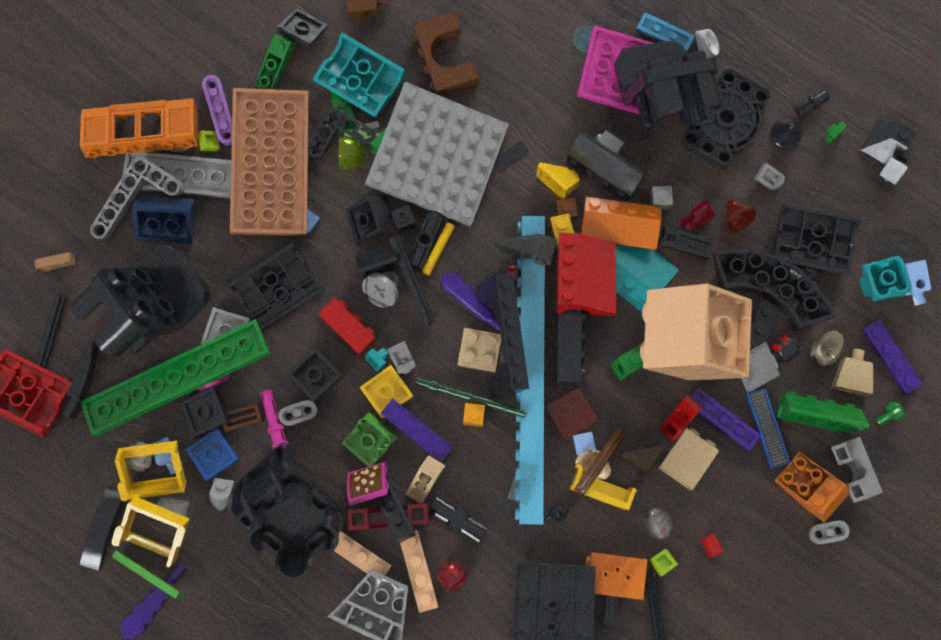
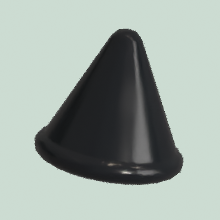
[770,119,802,149]

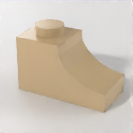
[405,456,445,504]

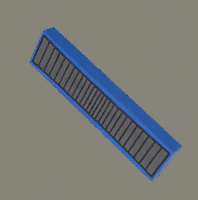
[746,388,790,469]

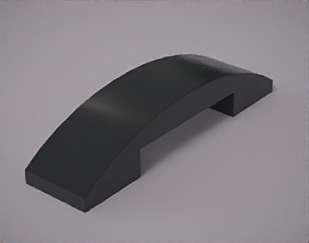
[80,489,124,571]

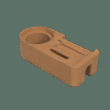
[34,252,75,272]

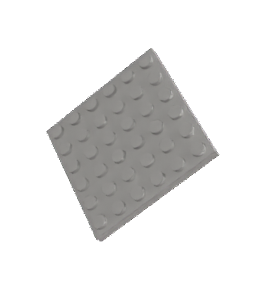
[365,82,509,226]

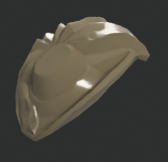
[810,331,844,366]

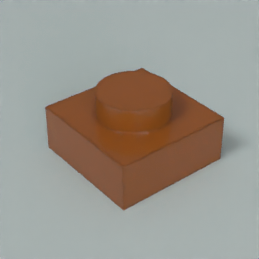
[556,198,577,219]

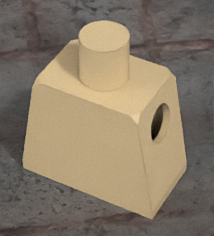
[831,349,873,396]

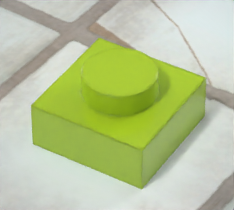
[197,131,220,152]
[649,549,678,577]

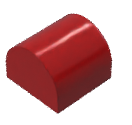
[700,533,723,558]

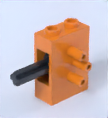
[585,552,647,626]

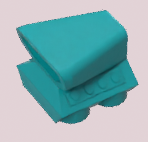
[859,256,911,302]

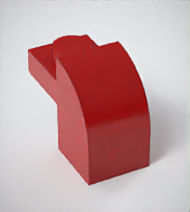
[659,396,702,441]

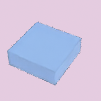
[573,432,596,455]

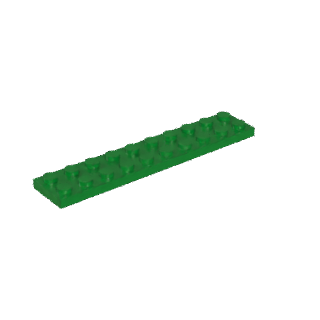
[81,319,271,437]

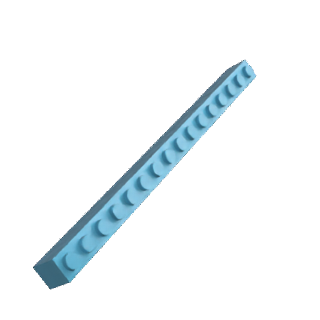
[515,216,545,525]

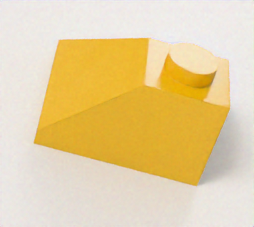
[536,162,580,199]

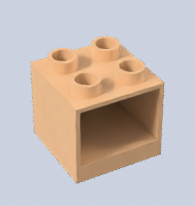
[640,284,752,380]

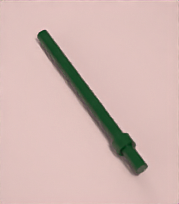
[415,377,527,418]

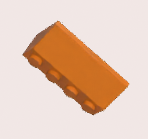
[581,197,662,250]

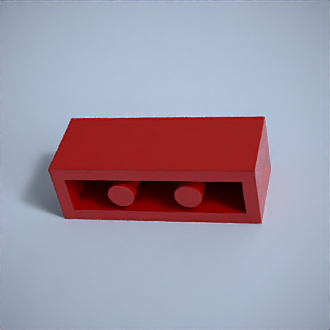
[318,298,376,357]

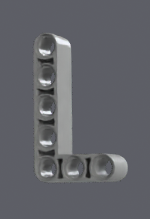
[90,157,184,239]

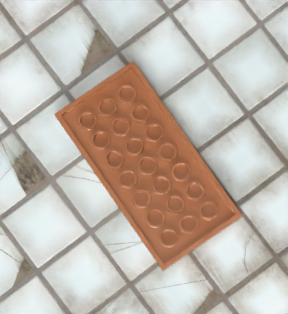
[230,88,308,236]

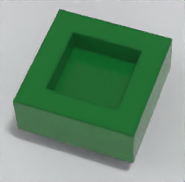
[824,121,847,144]

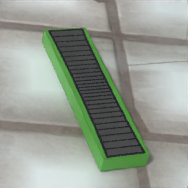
[112,550,186,600]

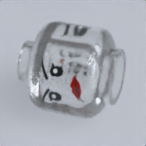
[645,508,673,539]

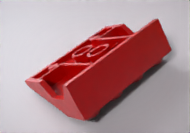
[557,233,616,315]
[0,349,72,439]

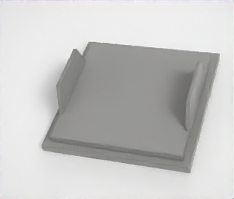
[741,342,780,393]

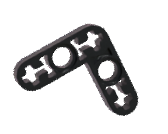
[308,108,376,158]

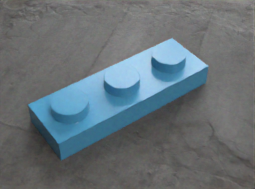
[636,12,694,51]

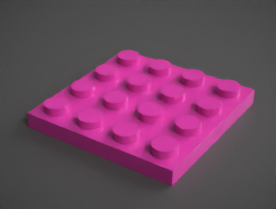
[576,25,653,114]

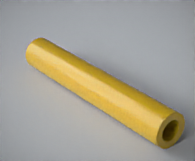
[421,223,455,276]

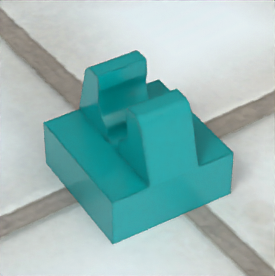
[365,348,389,373]

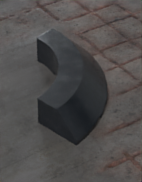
[713,249,836,331]

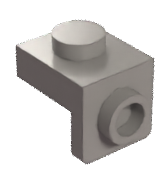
[387,341,416,374]

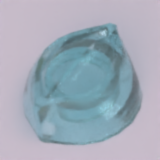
[573,26,593,53]

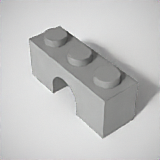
[831,437,883,503]

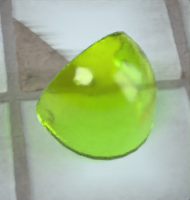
[339,136,365,169]

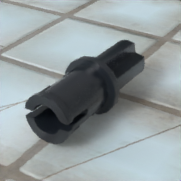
[794,89,830,116]

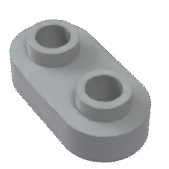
[279,400,318,426]
[809,521,850,544]

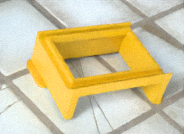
[115,441,187,501]
[570,465,637,510]
[112,497,190,567]

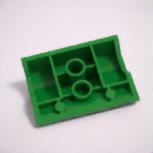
[776,391,869,434]

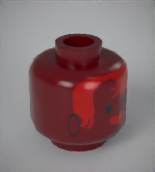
[437,562,467,592]

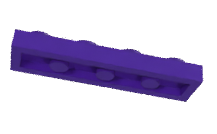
[862,319,923,395]
[690,387,761,451]
[381,398,453,463]

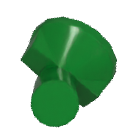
[876,402,904,425]

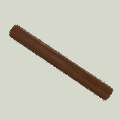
[575,428,626,495]

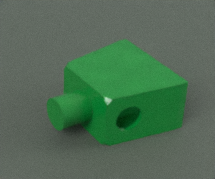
[610,345,643,381]

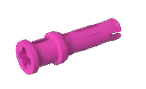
[260,390,289,449]

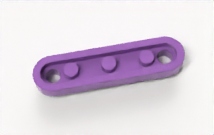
[202,75,232,146]

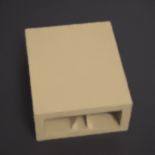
[658,428,719,490]

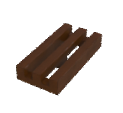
[223,403,263,433]

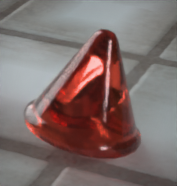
[727,199,756,231]

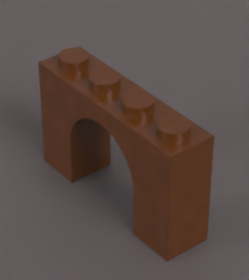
[411,11,479,96]

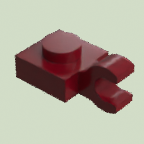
[680,200,715,231]

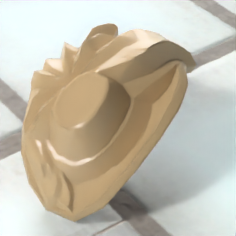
[575,448,611,480]

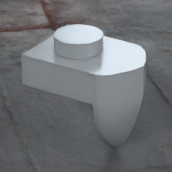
[754,163,785,190]
[210,478,234,511]

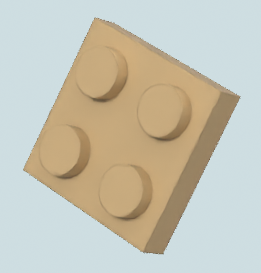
[457,328,501,373]

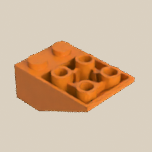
[775,452,849,523]

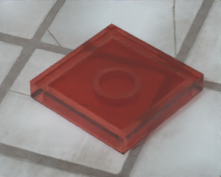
[545,387,599,440]

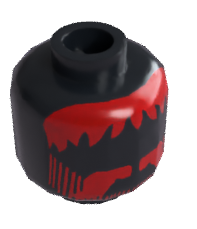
[771,335,800,363]

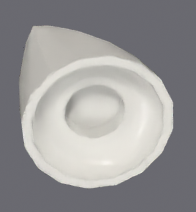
[695,29,719,58]

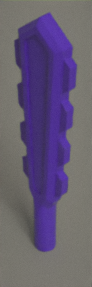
[441,273,500,333]
[121,563,186,638]

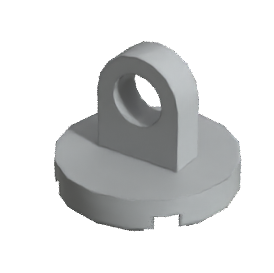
[362,272,398,308]

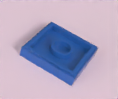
[185,428,240,482]

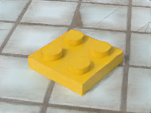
[360,365,414,419]

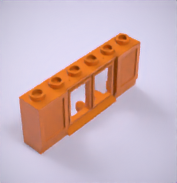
[80,98,198,158]

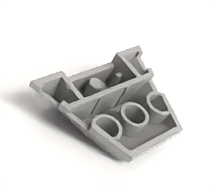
[328,570,408,640]

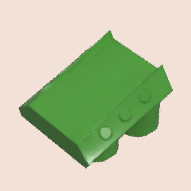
[342,412,398,467]

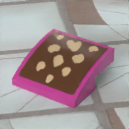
[347,462,389,505]

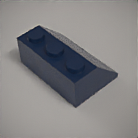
[132,195,196,243]

